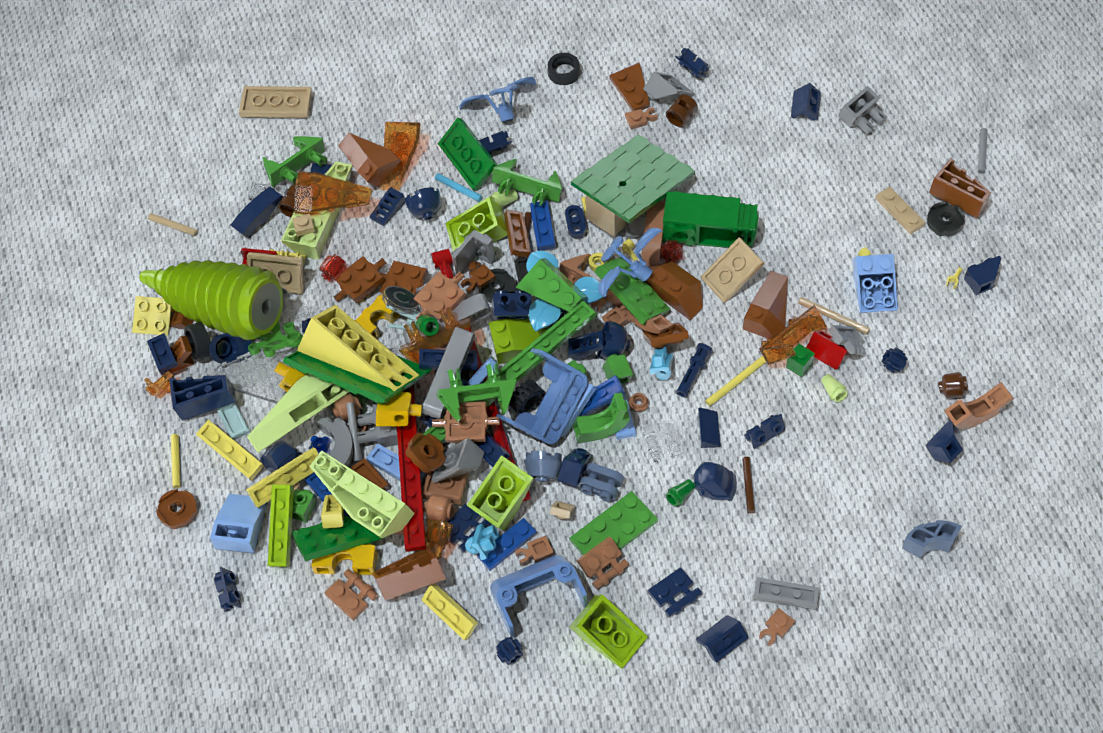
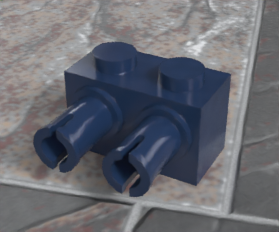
[492,290,532,320]

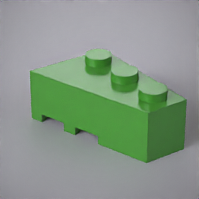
[516,258,587,312]

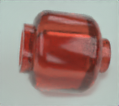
[319,254,347,282]

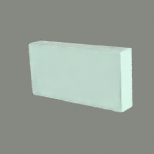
[216,403,250,440]

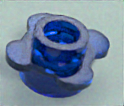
[309,436,330,454]

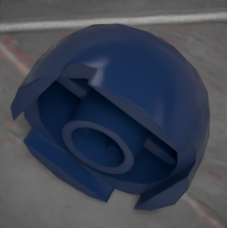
[405,187,442,220]
[597,321,630,359]

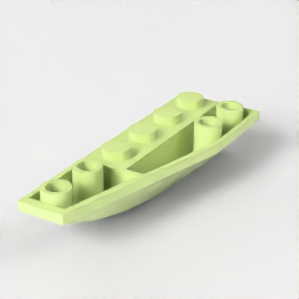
[281,161,353,260]
[247,373,350,453]
[310,451,415,538]

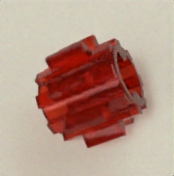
[661,240,683,263]

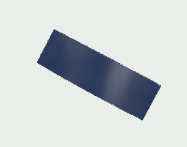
[230,186,284,238]

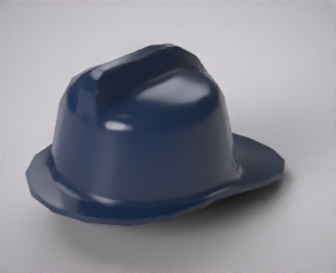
[209,333,252,364]

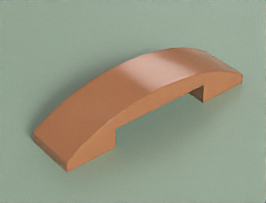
[641,201,666,266]

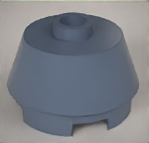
[524,451,562,482]

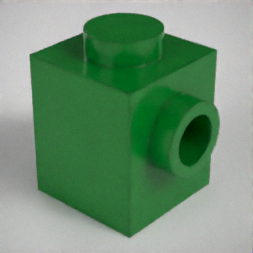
[786,344,815,378]

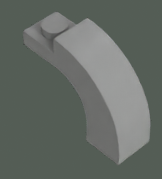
[313,414,354,468]

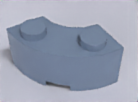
[902,520,962,558]

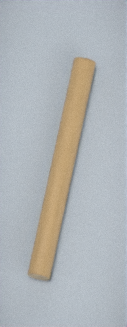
[798,297,870,335]

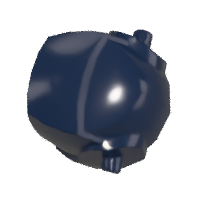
[260,440,302,473]
[693,462,737,501]

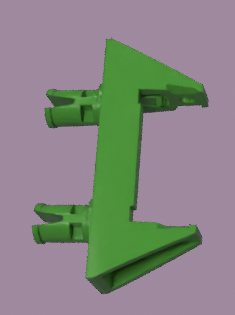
[262,136,327,188]
[491,159,562,206]
[436,363,516,422]

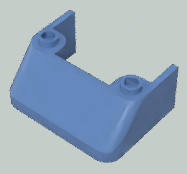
[496,348,588,444]
[490,555,588,638]

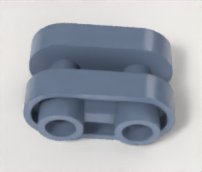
[578,463,624,502]

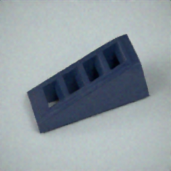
[370,187,405,226]
[568,330,604,361]

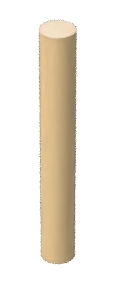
[148,213,198,236]

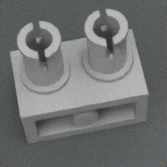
[838,86,887,135]
[356,404,398,447]

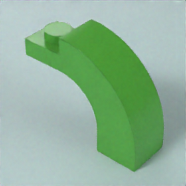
[573,393,630,444]

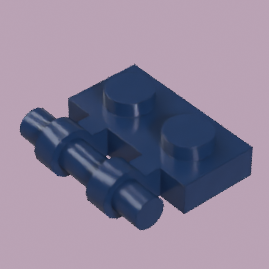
[439,503,491,553]
[648,567,702,617]

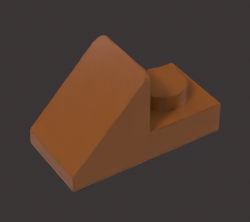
[166,336,194,374]

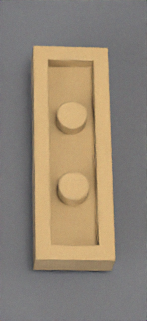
[875,187,926,235]

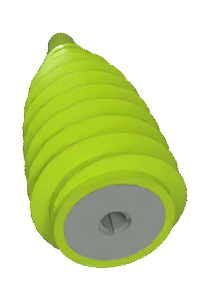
[139,260,283,340]

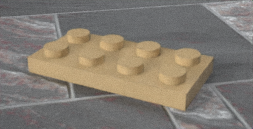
[239,86,312,118]

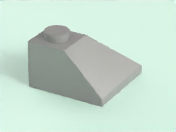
[643,72,695,100]
[431,438,484,483]

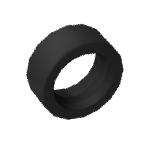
[547,53,580,85]
[184,322,211,360]

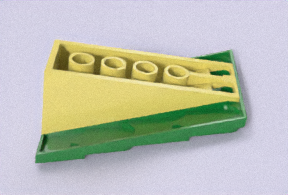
[283,305,432,404]

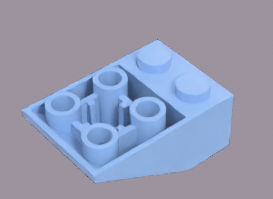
[852,254,898,313]
[210,494,267,553]

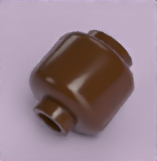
[938,372,968,399]

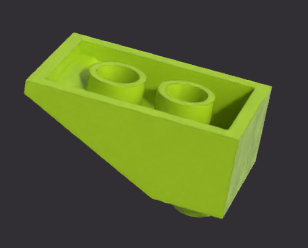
[445,197,507,252]
[488,318,547,365]
[467,455,534,531]
[569,594,648,669]

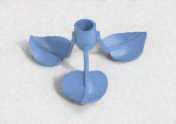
[459,77,536,122]
[598,228,663,297]

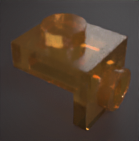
[144,371,174,399]

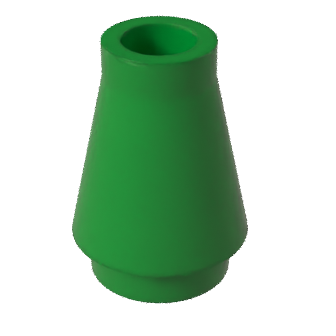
[666,479,695,506]

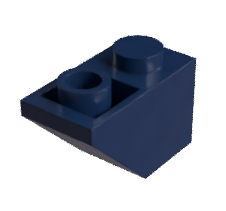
[964,255,1001,295]
[925,420,963,463]
[558,448,593,487]

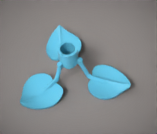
[526,251,608,331]

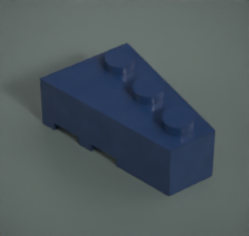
[169,375,236,421]

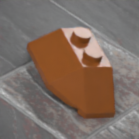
[646,261,703,321]

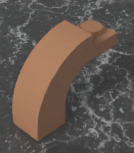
[944,382,1014,429]

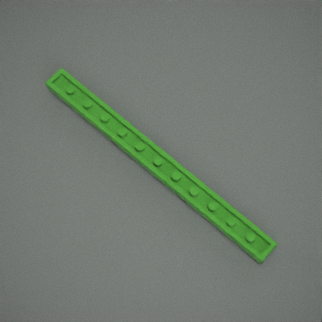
[423,301,597,454]

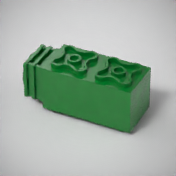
[662,191,759,248]

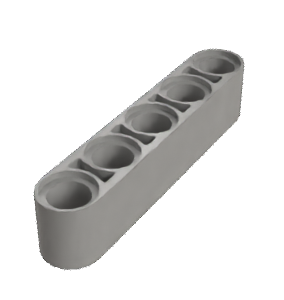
[402,293,492,352]
[422,327,475,419]

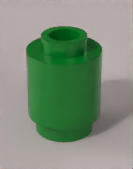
[416,315,439,336]

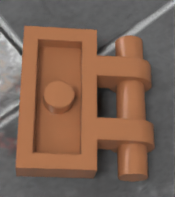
[576,537,629,590]
[324,569,378,621]

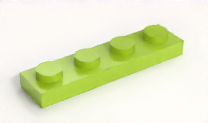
[267,485,294,567]

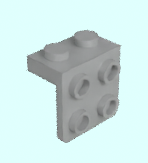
[452,230,495,274]

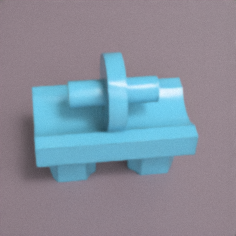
[649,346,674,380]
[465,524,499,560]

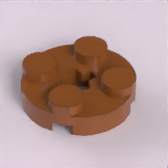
[406,433,446,473]
[156,489,198,529]

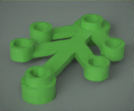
[248,321,303,357]

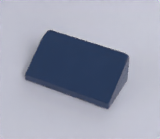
[698,408,721,448]

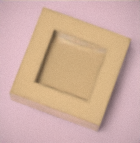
[292,214,315,237]
[550,500,575,519]

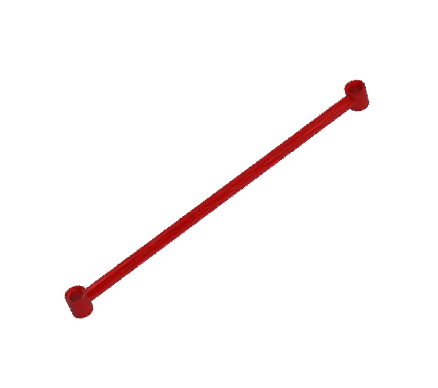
[431,248,531,502]

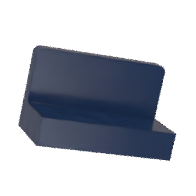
[791,83,821,121]
[147,333,178,380]
[696,615,749,663]

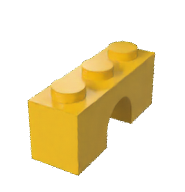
[355,292,404,339]
[311,543,378,575]

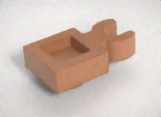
[625,108,658,130]
[515,535,554,566]
[759,608,795,646]

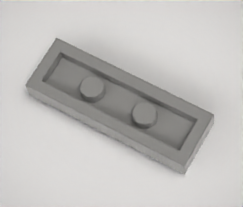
[753,577,819,610]

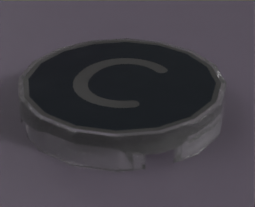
[382,286,419,314]

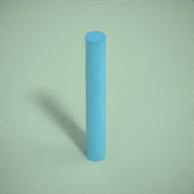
[435,173,482,202]

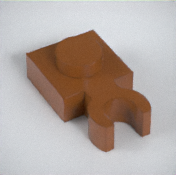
[461,264,496,294]

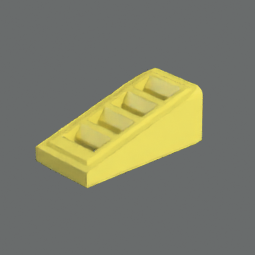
[321,495,345,528]

